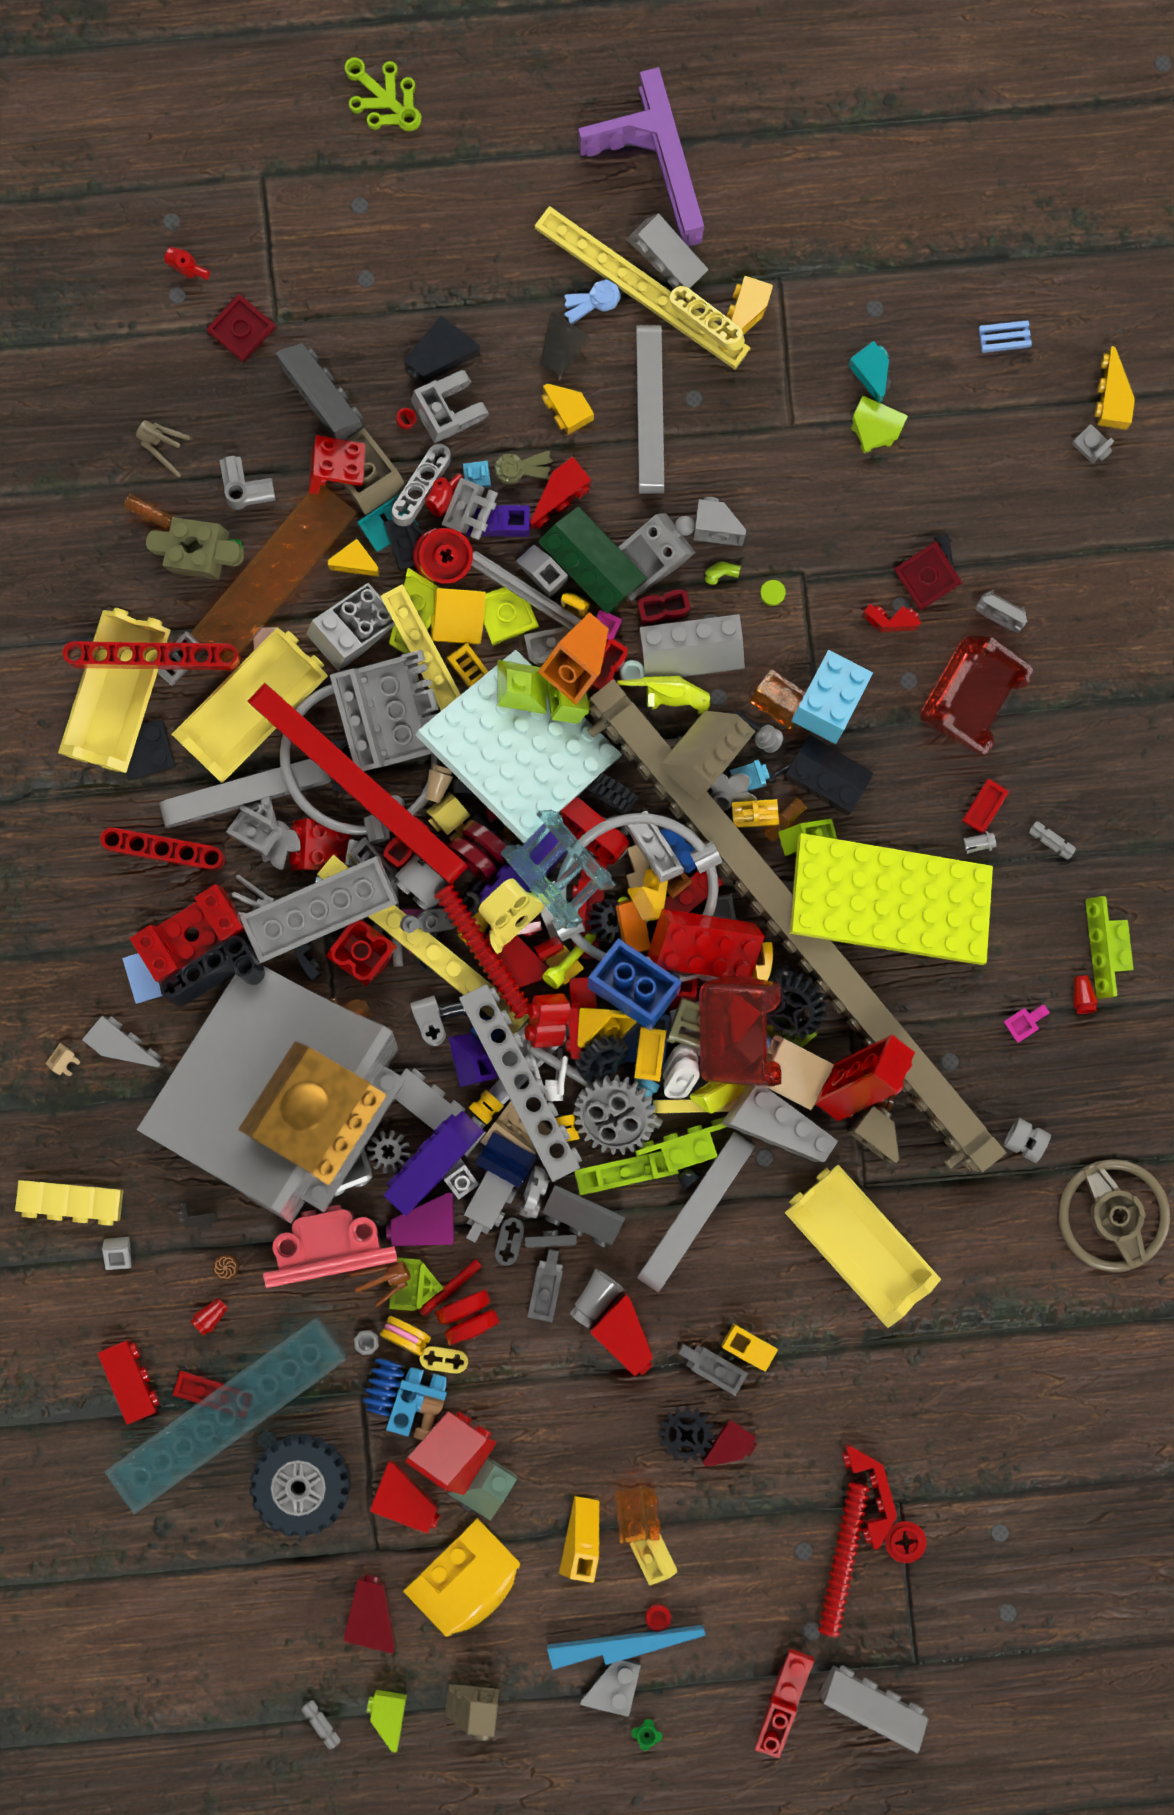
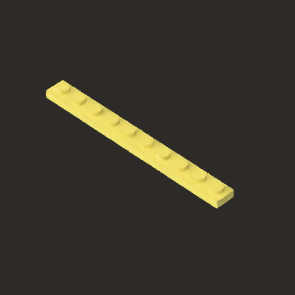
[535,206,750,370]
[317,855,529,1035]

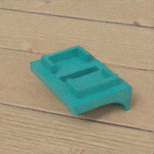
[358,494,419,553]

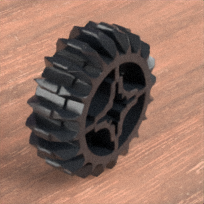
[758,971,827,1040]

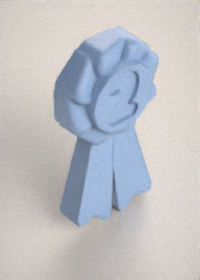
[564,280,620,325]

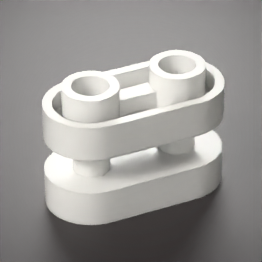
[662,1044,700,1100]

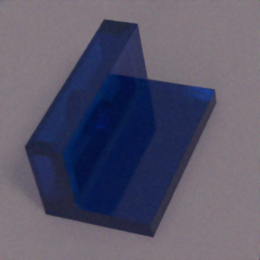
[475,1132,538,1188]

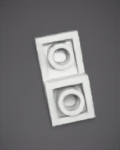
[443,1158,479,1200]

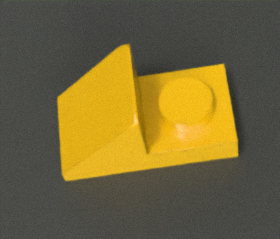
[628,869,668,921]

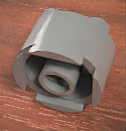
[394,854,449,910]

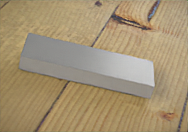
[625,811,684,883]

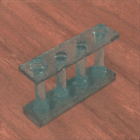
[501,810,616,929]

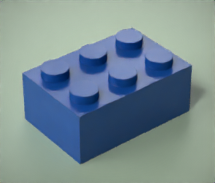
[587,938,682,1031]

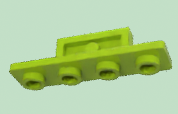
[1086,896,1134,999]
[635,1117,727,1173]

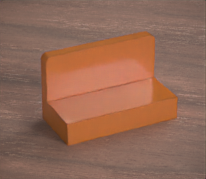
[616,900,650,952]

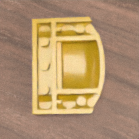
[403,1518,520,1636]

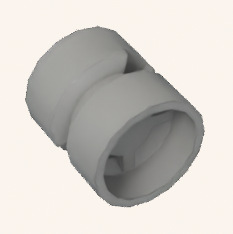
[1004,1118,1051,1163]

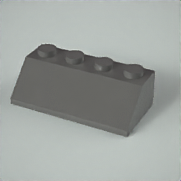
[276,343,363,440]

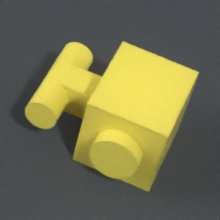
[426,792,470,841]

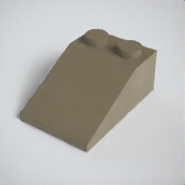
[342,428,406,516]

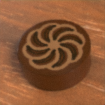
[213,1254,239,1280]

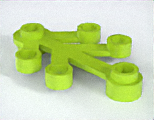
[345,58,421,131]

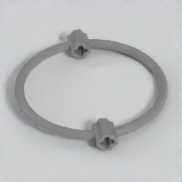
[280,670,441,844]
[552,813,723,961]

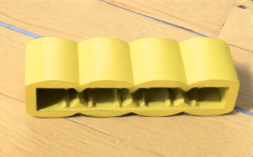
[15,1180,123,1226]

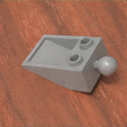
[618,513,696,601]

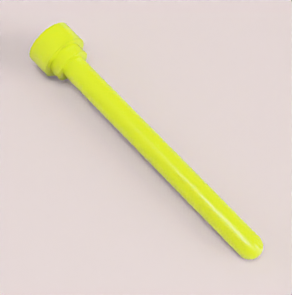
[542,897,628,989]

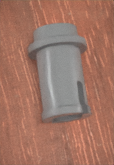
[963,831,996,854]

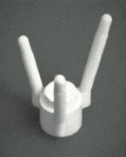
[526,1043,568,1101]

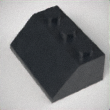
[783,734,874,816]

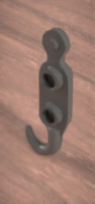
[400,891,480,933]

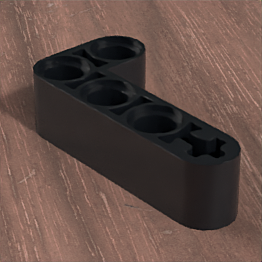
[160,936,265,1006]

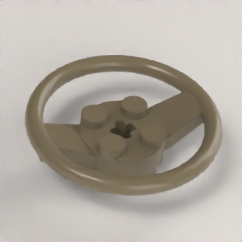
[1059,1159,1170,1272]

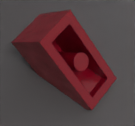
[701,1418,757,1467]

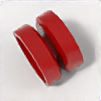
[412,528,473,584]
[435,1289,500,1345]

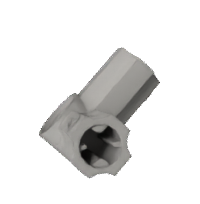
[219,456,275,510]

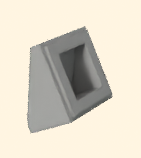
[102,1237,132,1270]

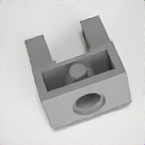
[411,370,489,444]

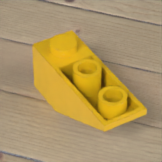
[722,276,773,351]
[1095,346,1135,430]
[559,1496,599,1583]

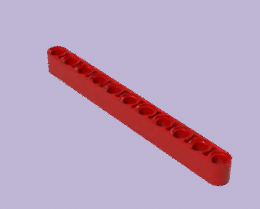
[247,682,468,885]

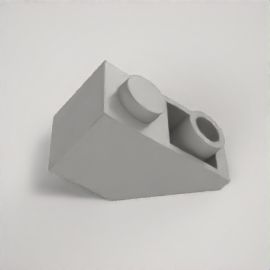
[516,545,568,598]

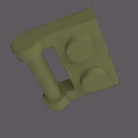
[666,998,730,1057]

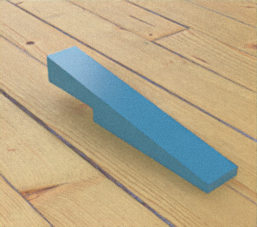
[547,1625,706,1669]

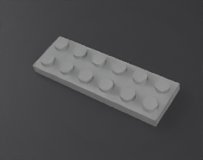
[240,856,399,963]

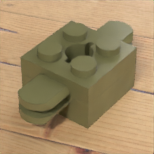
[146,517,244,580]

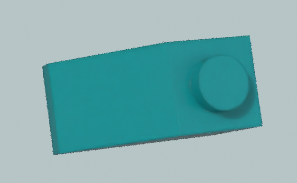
[848,341,889,403]

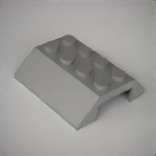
[330,650,439,771]

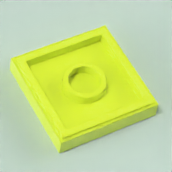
[484,587,539,646]

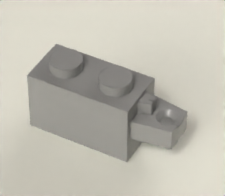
[464,1169,517,1243]

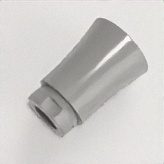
[570,1269,624,1328]

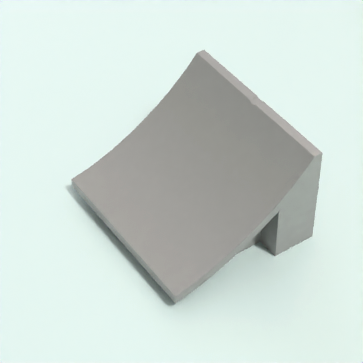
[137,966,406,1224]

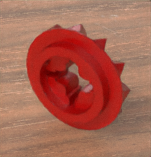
[885,1521,926,1563]

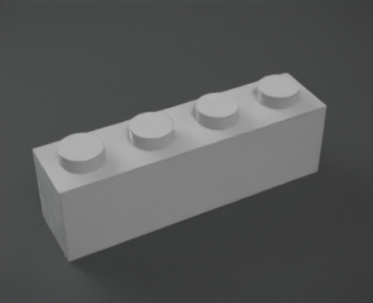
[395,1068,487,1156]

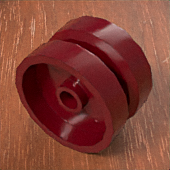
[447,820,512,883]

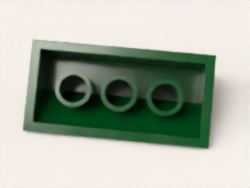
[538,507,648,614]

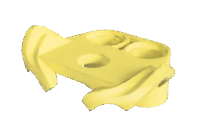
[478,879,555,954]

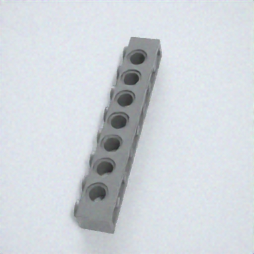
[459,984,582,1182]

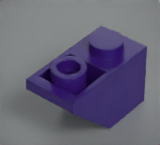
[448,1033,498,1087]

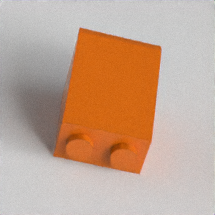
[538,612,609,705]

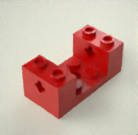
[129,884,246,983]

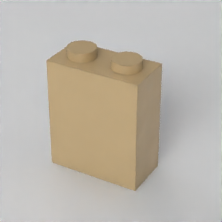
[752,1035,834,1110]

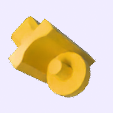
[732,799,779,828]

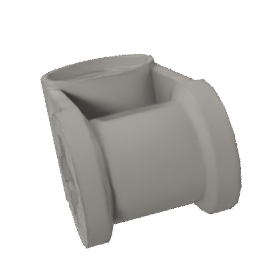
[410,995,446,1046]

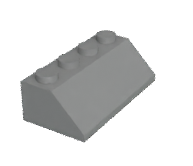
[639,614,745,677]
[819,1665,928,1753]

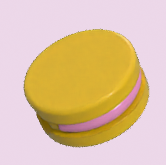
[380,1316,431,1356]

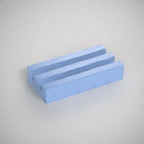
[978,321,1032,353]

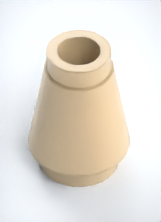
[426,764,453,803]

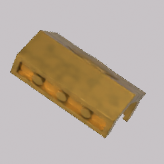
[238,1041,386,1185]

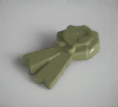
[494,451,553,484]

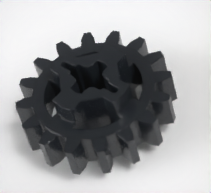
[575,1034,629,1083]
[658,1406,714,1463]

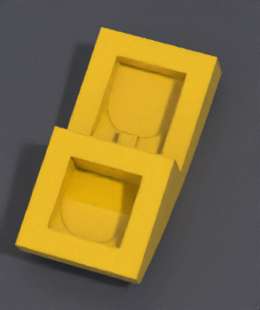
[750,942,773,999]

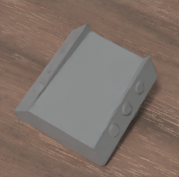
[975,590,1027,633]

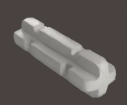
[1029,821,1076,859]
[302,1701,340,1749]

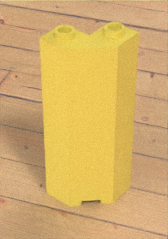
[58,608,171,773]
[172,627,328,783]
[785,1165,941,1328]

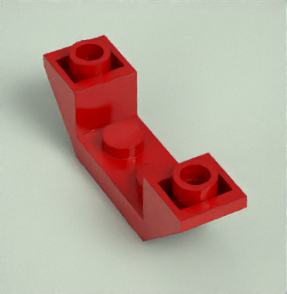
[842,1444,897,1550]

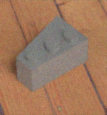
[626,213,709,289]

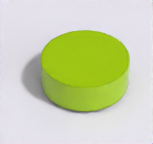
[760,580,786,606]

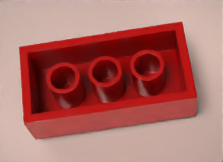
[648,909,765,982]
[815,1034,915,1121]

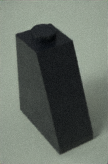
[404,315,481,383]

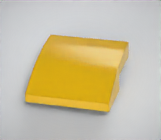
[431,588,485,644]

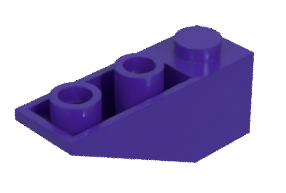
[462,505,530,537]

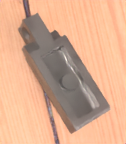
[528,1249,563,1322]
[678,1343,748,1396]

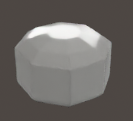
[354,1330,379,1355]

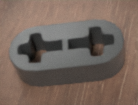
[495,1218,524,1266]

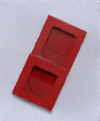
[534,936,564,962]

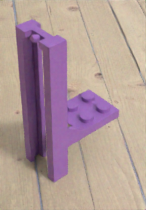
[578,67,704,246]

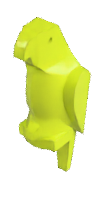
[617,676,710,714]

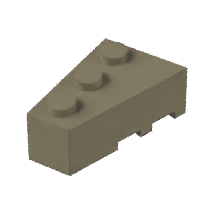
[445,1684,499,1740]

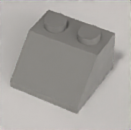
[693,497,746,546]

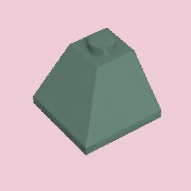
[447,1457,518,1521]

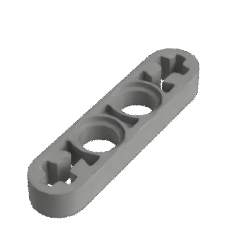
[392,444,451,526]

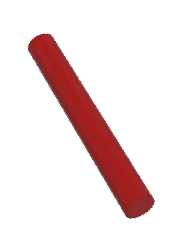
[418,1259,482,1317]

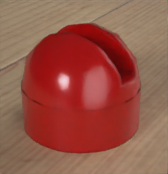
[396,408,417,430]

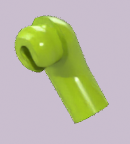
[705,561,741,585]

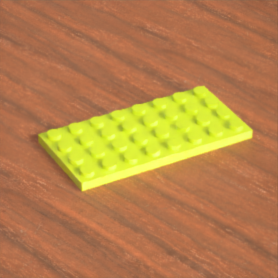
[790,833,993,965]

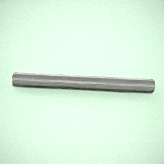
[471,551,581,630]

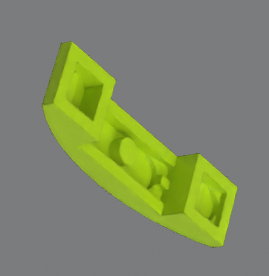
[574,1151,679,1196]

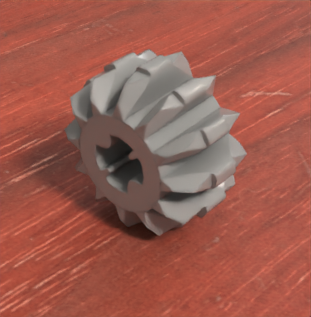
[367,1130,411,1173]

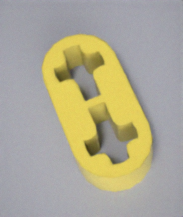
[420,1346,468,1373]

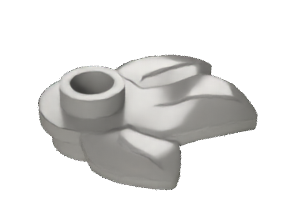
[710,773,757,811]
[261,821,301,870]

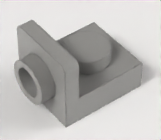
[1072,424,1114,464]

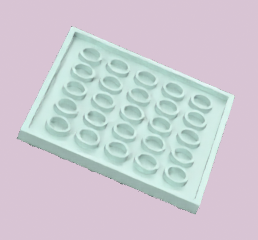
[415,650,622,843]

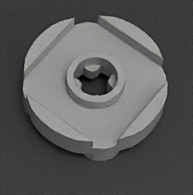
[519,1166,549,1218]

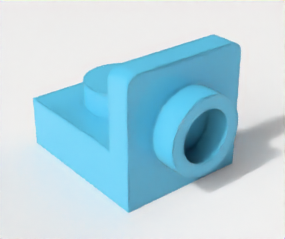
[730,760,770,792]

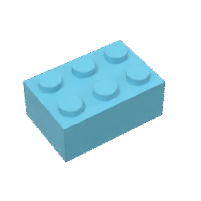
[791,650,873,744]

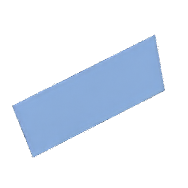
[122,954,163,1004]

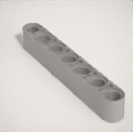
[636,325,664,494]
[159,759,332,828]
[637,1131,755,1292]

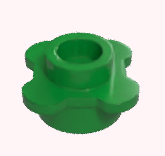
[631,1719,662,1751]

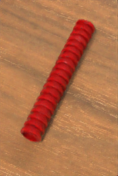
[434,884,529,1019]
[817,1482,871,1637]

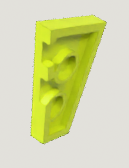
[389,568,440,654]

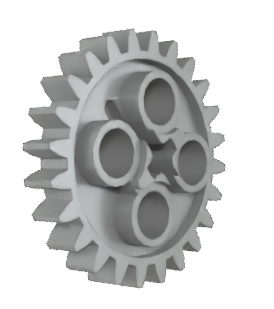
[573,1075,657,1155]

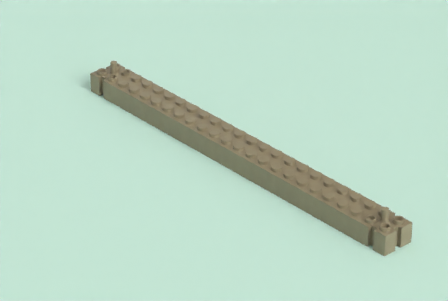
[587,679,1006,1172]

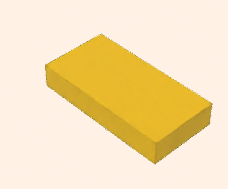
[634,1027,666,1082]

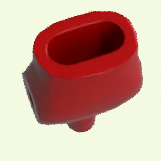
[164,247,211,280]
[425,474,464,518]

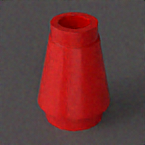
[1073,975,1098,1014]
[190,1298,228,1336]

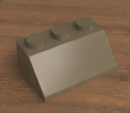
[847,1106,899,1163]

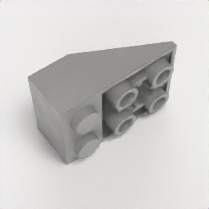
[306,583,395,671]

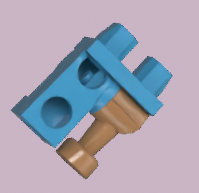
[386,1367,447,1440]

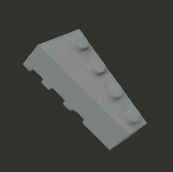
[721,1082,838,1162]

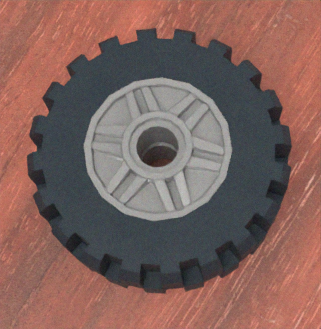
[249,1434,351,1538]

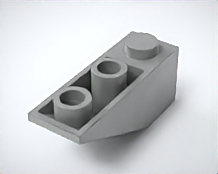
[82,1016,164,1068]

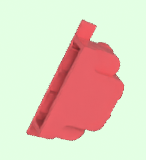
[263,1204,398,1288]

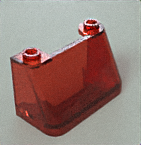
[920,635,1034,755]
[699,974,782,1087]

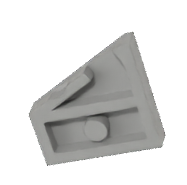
[580,1660,641,1717]

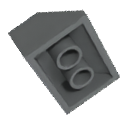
[542,1185,625,1247]

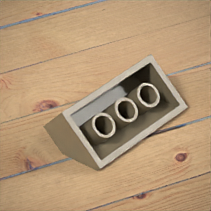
[659,711,756,800]

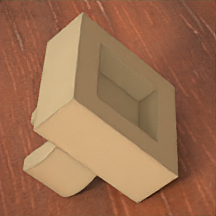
[45,1043,80,1076]

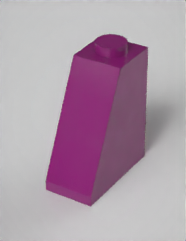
[387,1193,454,1246]

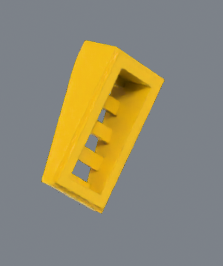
[561,593,591,620]
[445,643,488,688]

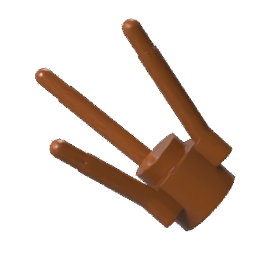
[349,1261,411,1307]

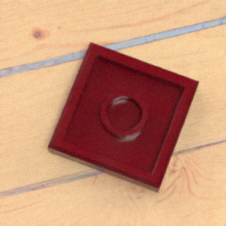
[206,293,277,364]
[894,541,963,611]

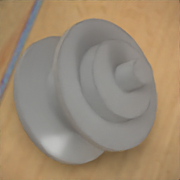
[755,725,783,753]

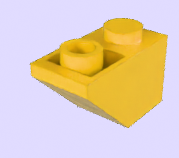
[541,383,594,435]
[721,1323,778,1372]

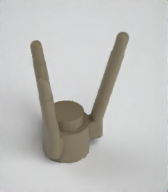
[136,420,190,478]

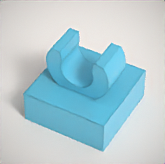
[463,461,491,488]

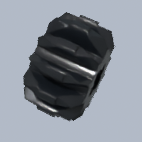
[585,899,621,943]

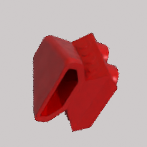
[326,919,397,987]

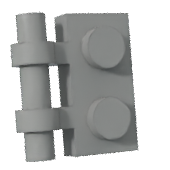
[442,478,498,540]

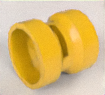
[469,1089,504,1125]
[550,1114,580,1144]

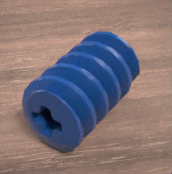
[362,1358,406,1416]

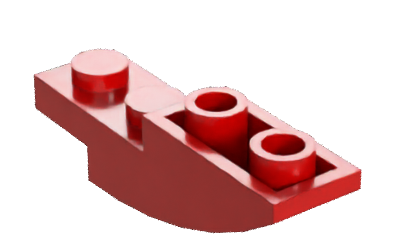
[755,1648,814,1758]

